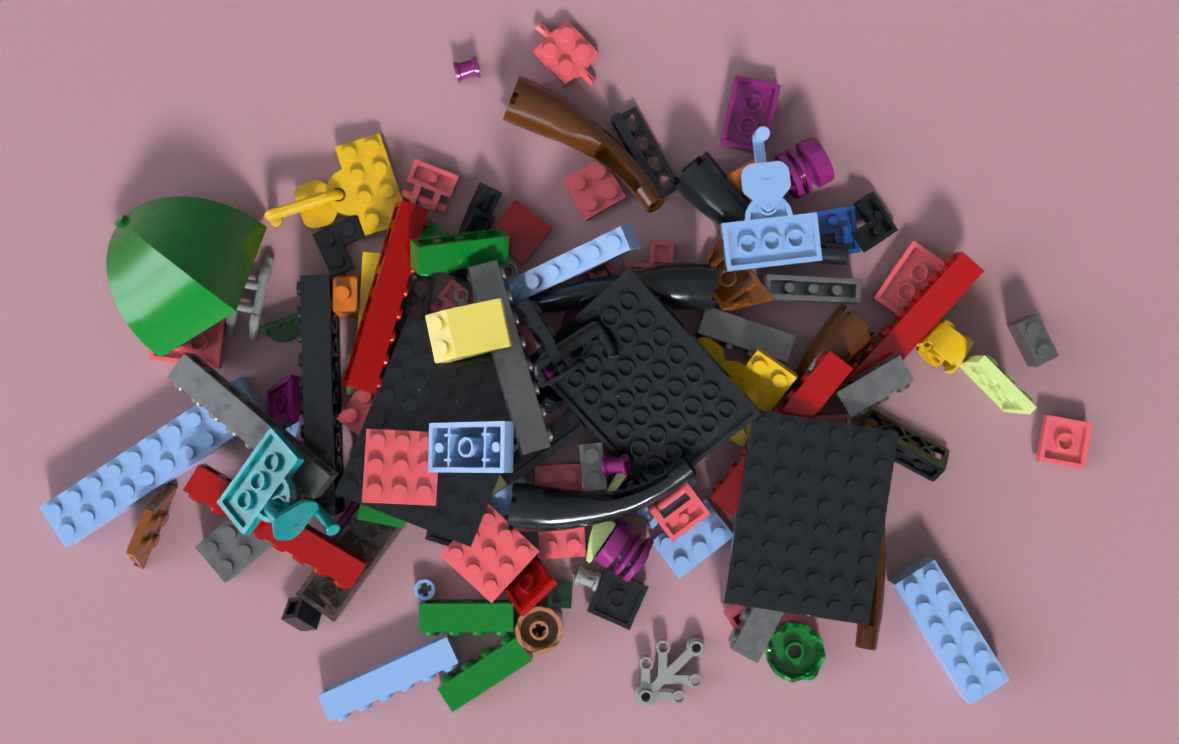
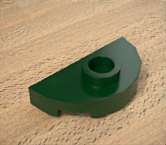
[260,313,301,342]

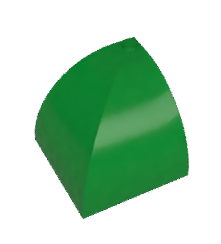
[106,196,267,358]

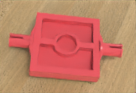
[533,20,599,87]

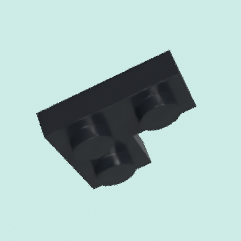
[851,191,898,253]
[312,215,365,276]

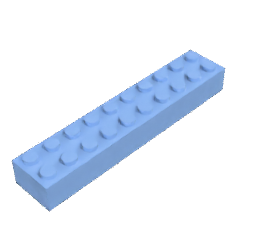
[39,377,267,547]

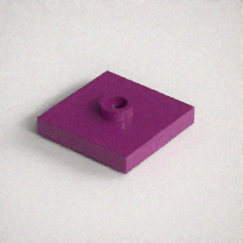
[267,375,300,429]

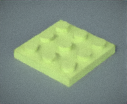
[959,355,1037,414]

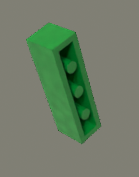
[410,228,509,276]
[419,599,515,636]
[437,633,533,712]

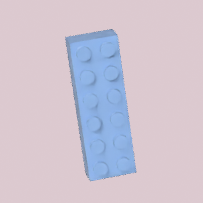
[888,555,1010,705]

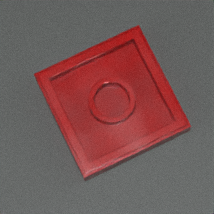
[493,200,552,265]
[504,555,558,617]

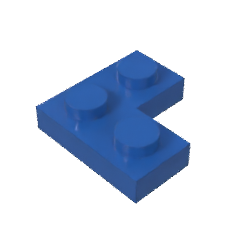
[810,206,861,254]

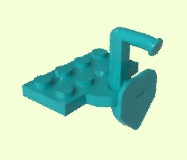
[217,427,340,540]

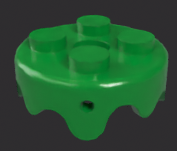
[765,621,826,683]

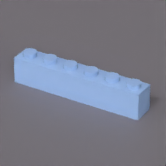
[504,225,641,306]
[318,632,461,722]

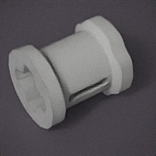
[573,564,602,591]

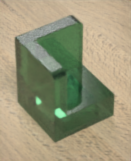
[548,579,573,609]

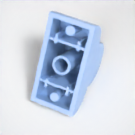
[428,421,514,473]

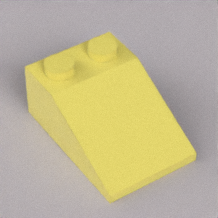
[425,298,512,363]

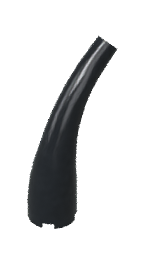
[671,150,848,265]
[529,262,719,317]
[508,457,697,532]

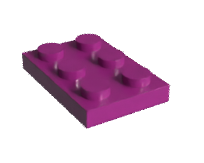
[719,75,781,153]

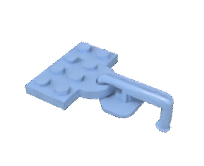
[720,126,822,272]

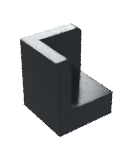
[281,596,324,631]

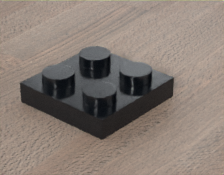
[587,568,649,630]

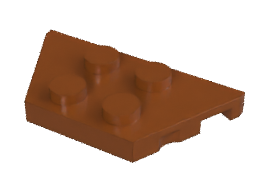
[705,231,774,312]
[126,483,178,569]

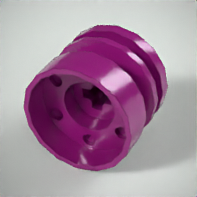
[774,136,835,200]
[593,518,654,582]

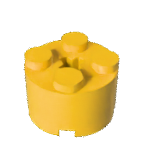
[915,320,974,374]

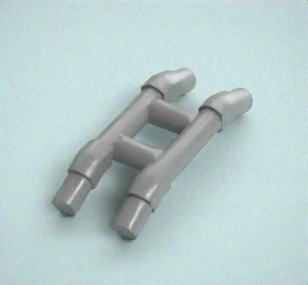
[226,257,274,340]

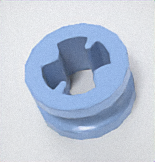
[414,578,437,600]

